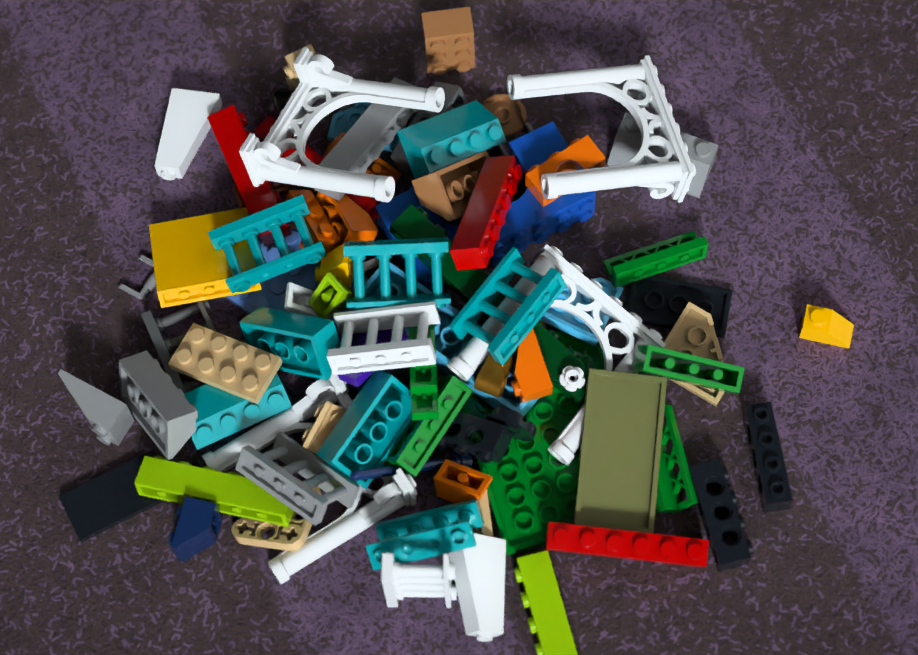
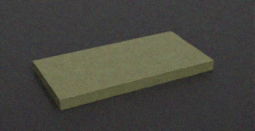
[573,368,667,534]

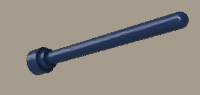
[350,453,472,481]

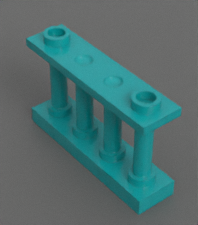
[208,194,327,294]
[343,237,451,311]
[449,247,567,365]
[365,498,484,571]

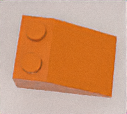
[316,192,378,265]

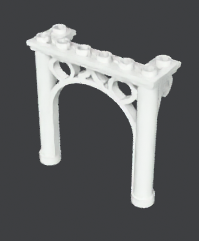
[239,47,445,202]
[507,55,696,203]
[447,244,666,465]
[202,373,418,584]

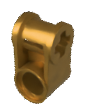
[474,353,513,398]

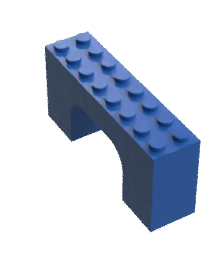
[375,122,596,292]

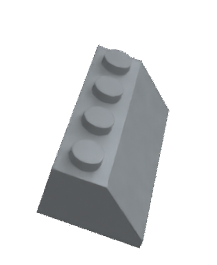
[607,112,718,198]
[119,351,198,460]

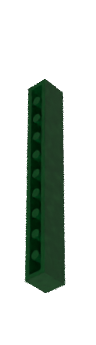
[389,204,594,406]

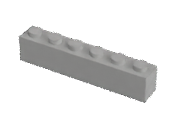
[314,77,419,201]

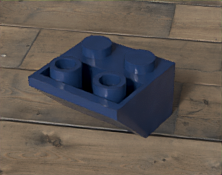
[169,497,223,562]

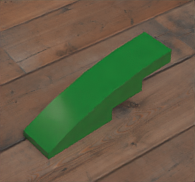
[409,324,439,420]

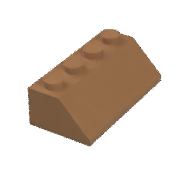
[412,150,489,222]

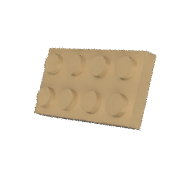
[168,323,283,404]

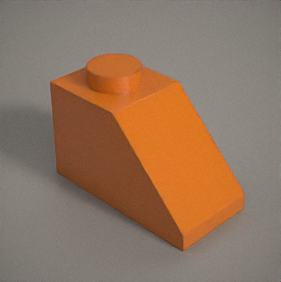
[433,459,493,503]

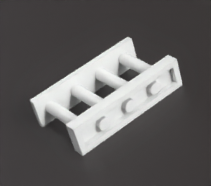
[327,301,440,375]
[381,553,457,608]

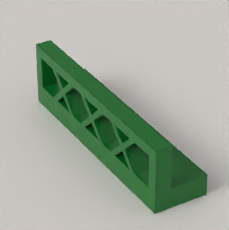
[602,231,709,288]
[386,375,473,477]
[656,405,698,514]

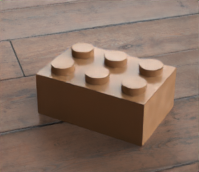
[421,7,475,75]

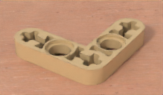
[231,486,322,551]

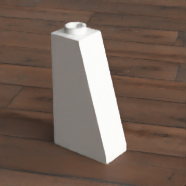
[154,88,222,180]
[449,533,506,642]

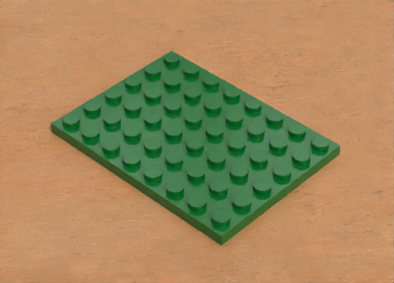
[461,331,658,556]

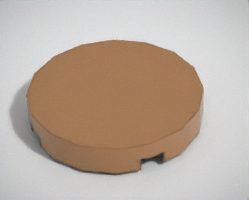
[483,94,526,139]

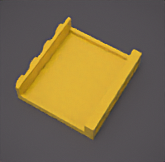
[149,207,262,308]

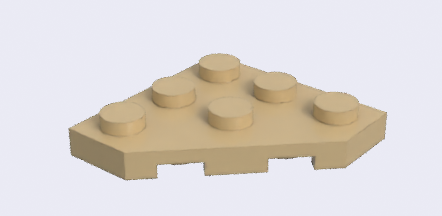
[664,302,725,407]

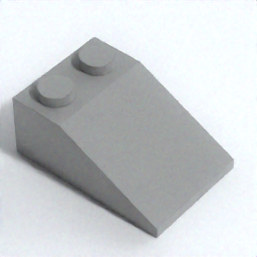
[58,369,135,446]

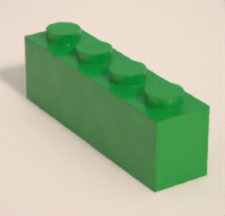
[632,345,745,393]

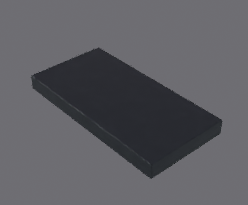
[626,276,733,338]
[59,450,164,542]

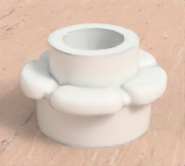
[559,366,585,391]

